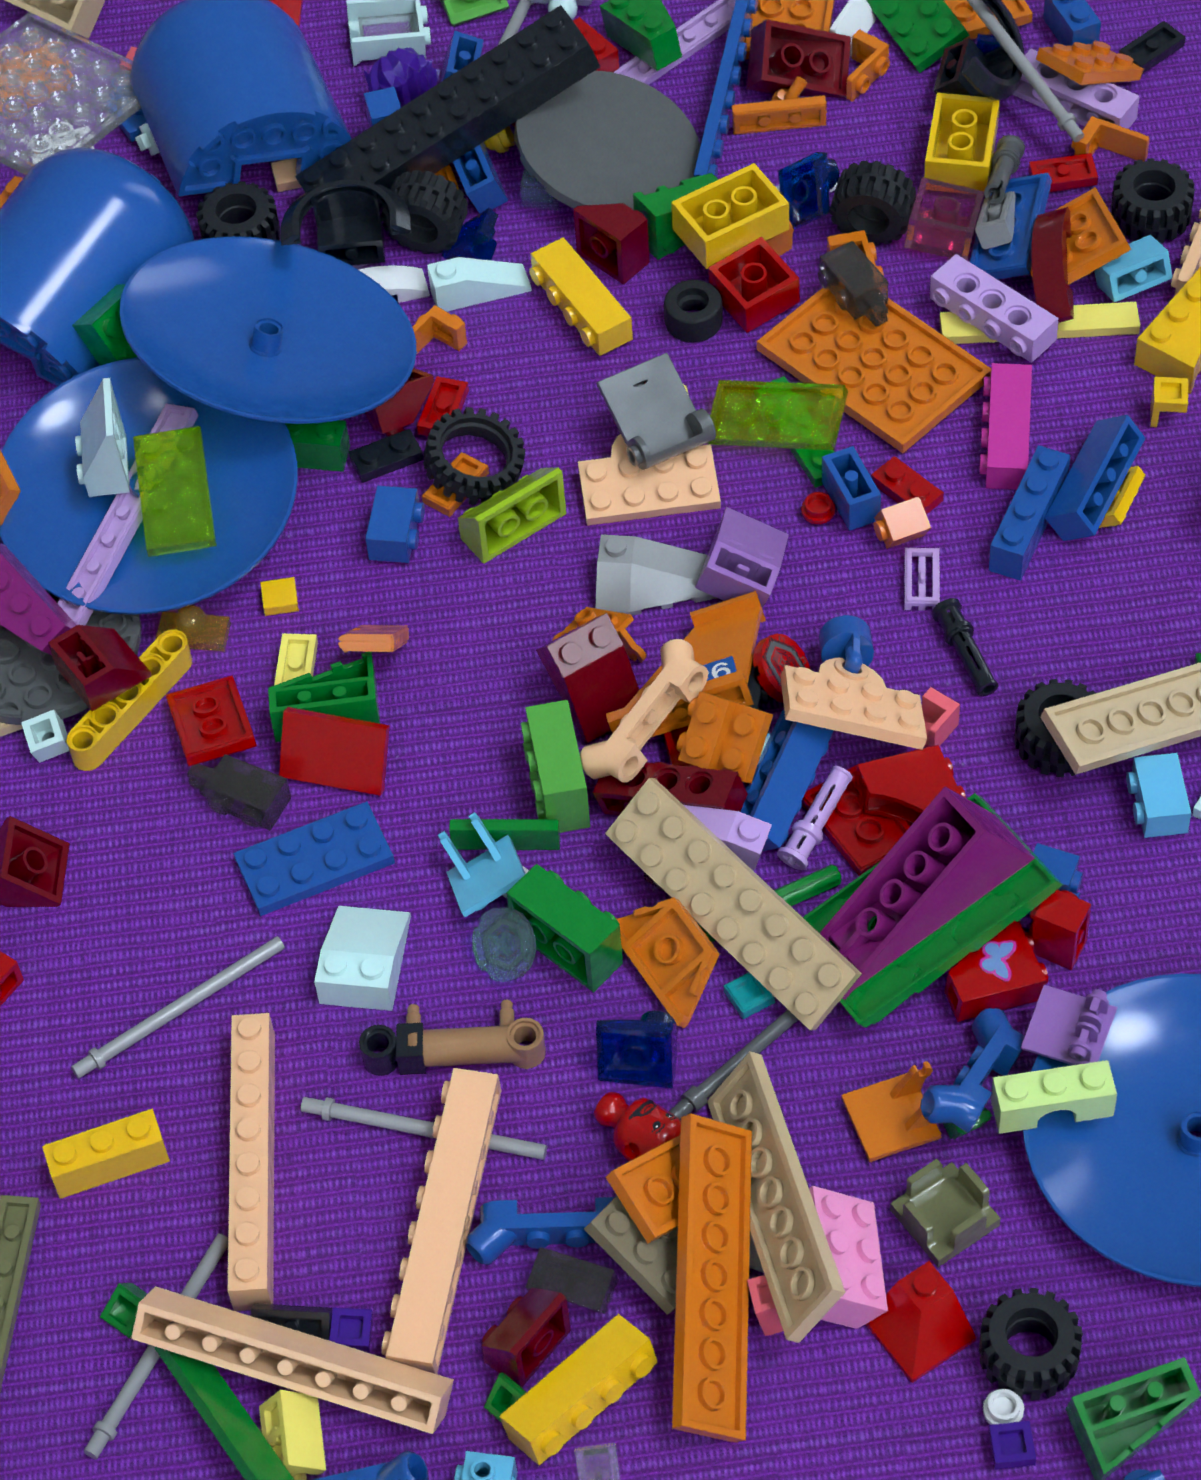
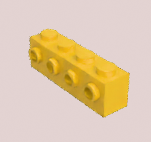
[529,237,633,356]
[500,1314,658,1466]

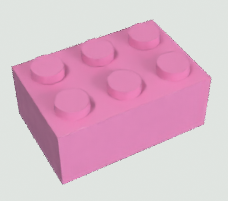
[809,1186,888,1329]

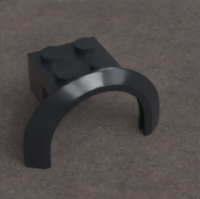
[933,0,1025,100]
[281,180,411,266]

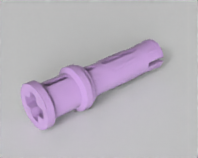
[777,766,853,870]

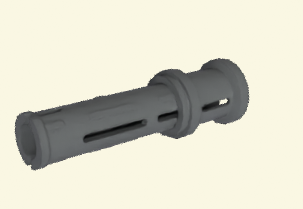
[984,135,1025,203]

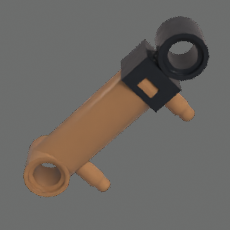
[359,999,546,1076]

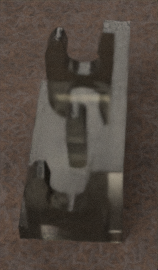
[526,1247,619,1314]

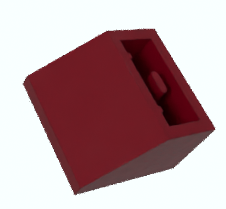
[48,625,152,711]

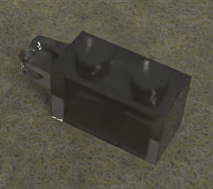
[817,241,888,327]
[187,754,291,831]

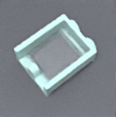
[346,0,431,67]

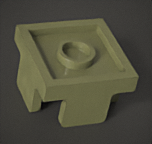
[890,1159,1001,1267]

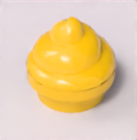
[484,126,515,153]

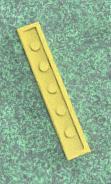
[940,302,1140,344]

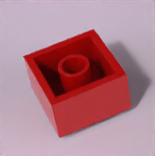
[708,237,800,333]

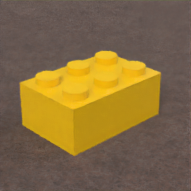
[924,93,1000,194]
[671,163,789,269]

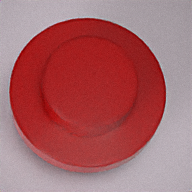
[801,492,835,524]

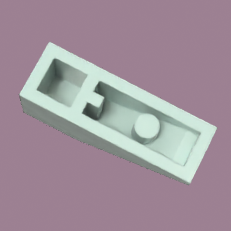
[427,257,532,312]

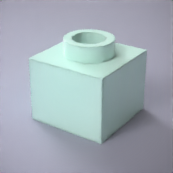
[21,710,69,763]

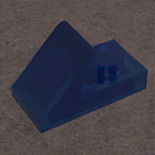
[441,208,498,261]

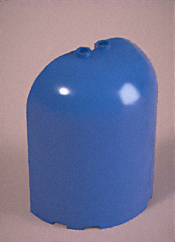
[130,0,352,196]
[0,148,194,386]

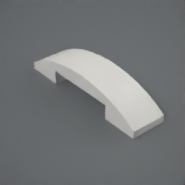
[358,265,430,303]

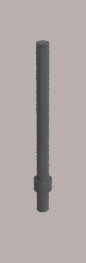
[669,1010,799,1119]

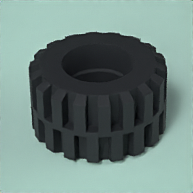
[1111,158,1195,243]
[830,161,916,245]
[381,170,468,254]
[197,182,281,241]
[1014,679,1096,777]
[979,1287,1083,1401]

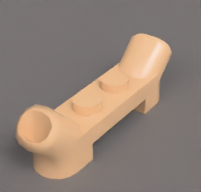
[580,639,708,783]

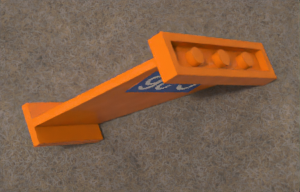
[606,591,766,738]

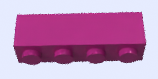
[980,363,1032,490]

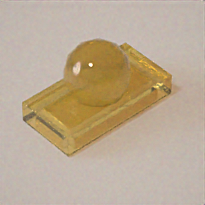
[156,605,231,651]

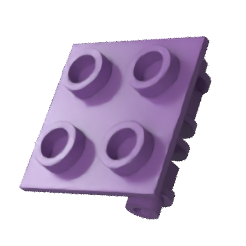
[1021,985,1117,1065]

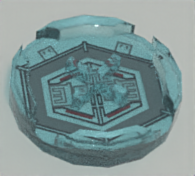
[472,907,536,982]

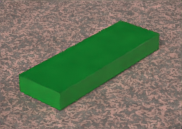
[449,819,561,850]

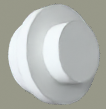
[983,1389,1024,1425]

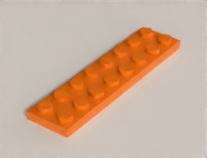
[672,1113,752,1443]

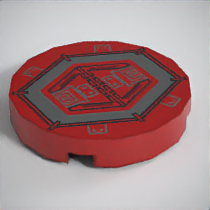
[753,633,810,703]

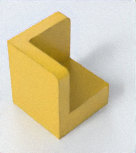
[1150,377,1188,427]

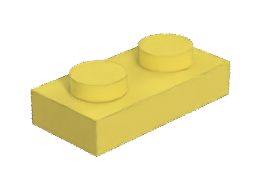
[274,633,318,685]

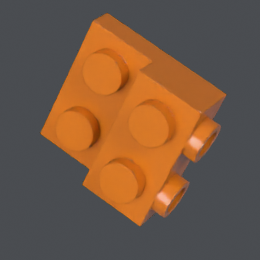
[677,691,773,784]

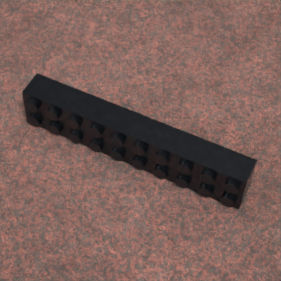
[295,5,601,208]

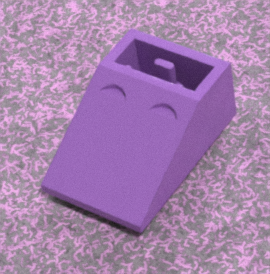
[695,507,789,608]

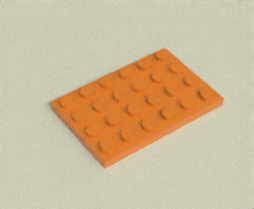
[757,269,991,453]

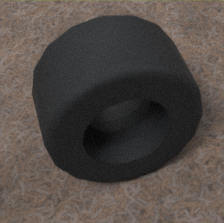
[664,280,723,343]

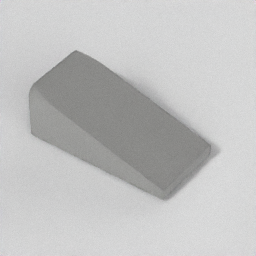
[975,191,1016,249]

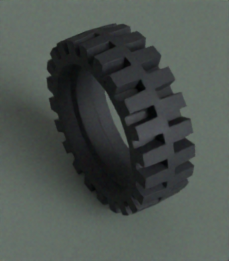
[423,407,525,505]

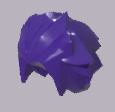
[364,47,441,107]

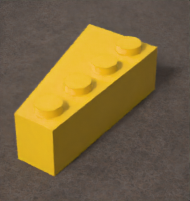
[1134,267,1201,394]

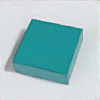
[724,972,775,1019]

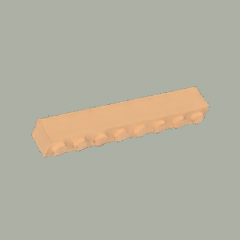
[228,1013,275,1311]
[382,1068,502,1374]
[131,1286,454,1434]

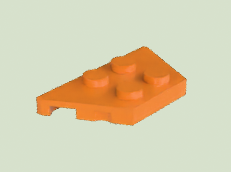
[616,897,720,1028]

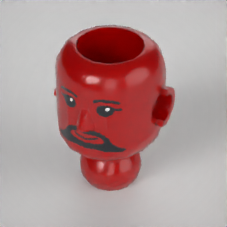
[594,1092,681,1161]

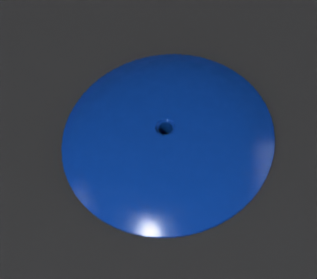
[119,237,417,424]
[0,357,298,615]
[1023,973,1201,1287]

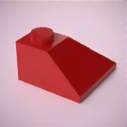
[865,1261,976,1383]

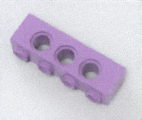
[1012,49,1139,129]
[930,254,1059,363]

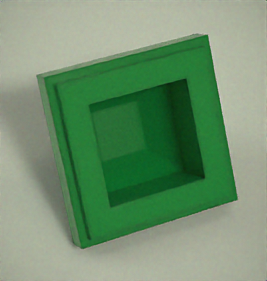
[484,1372,527,1422]

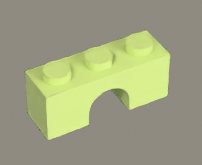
[991,1060,1117,1134]

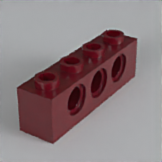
[593,762,748,816]

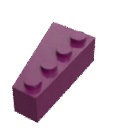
[0,543,76,655]

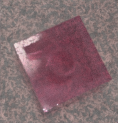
[904,177,984,260]

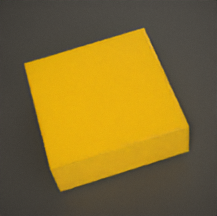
[260,577,299,616]

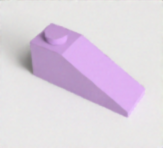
[684,805,772,871]

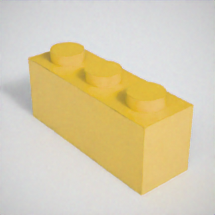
[42,1108,170,1199]

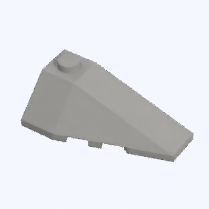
[595,535,717,616]

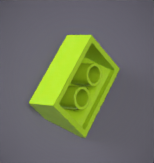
[458,467,566,564]

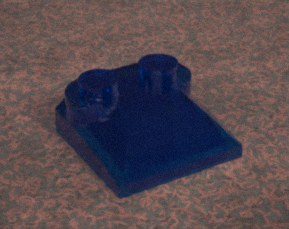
[778,152,840,230]
[596,1010,677,1088]

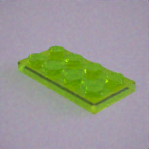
[707,380,848,450]
[133,426,217,557]

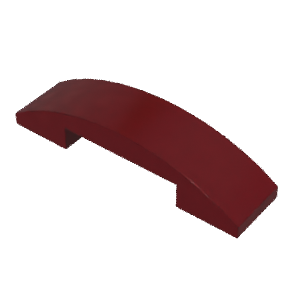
[1031,207,1074,323]

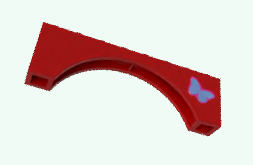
[854,745,1048,1022]

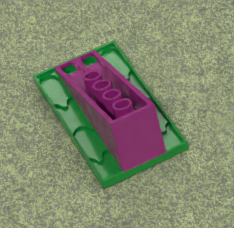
[803,787,1063,1028]

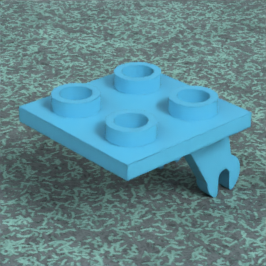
[438,812,525,917]

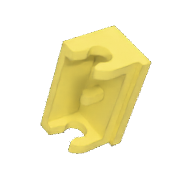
[259,1390,326,1480]

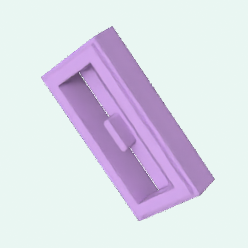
[905,548,940,611]

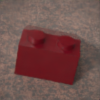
[747,19,851,98]
[536,613,640,744]

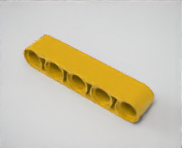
[66,630,192,771]

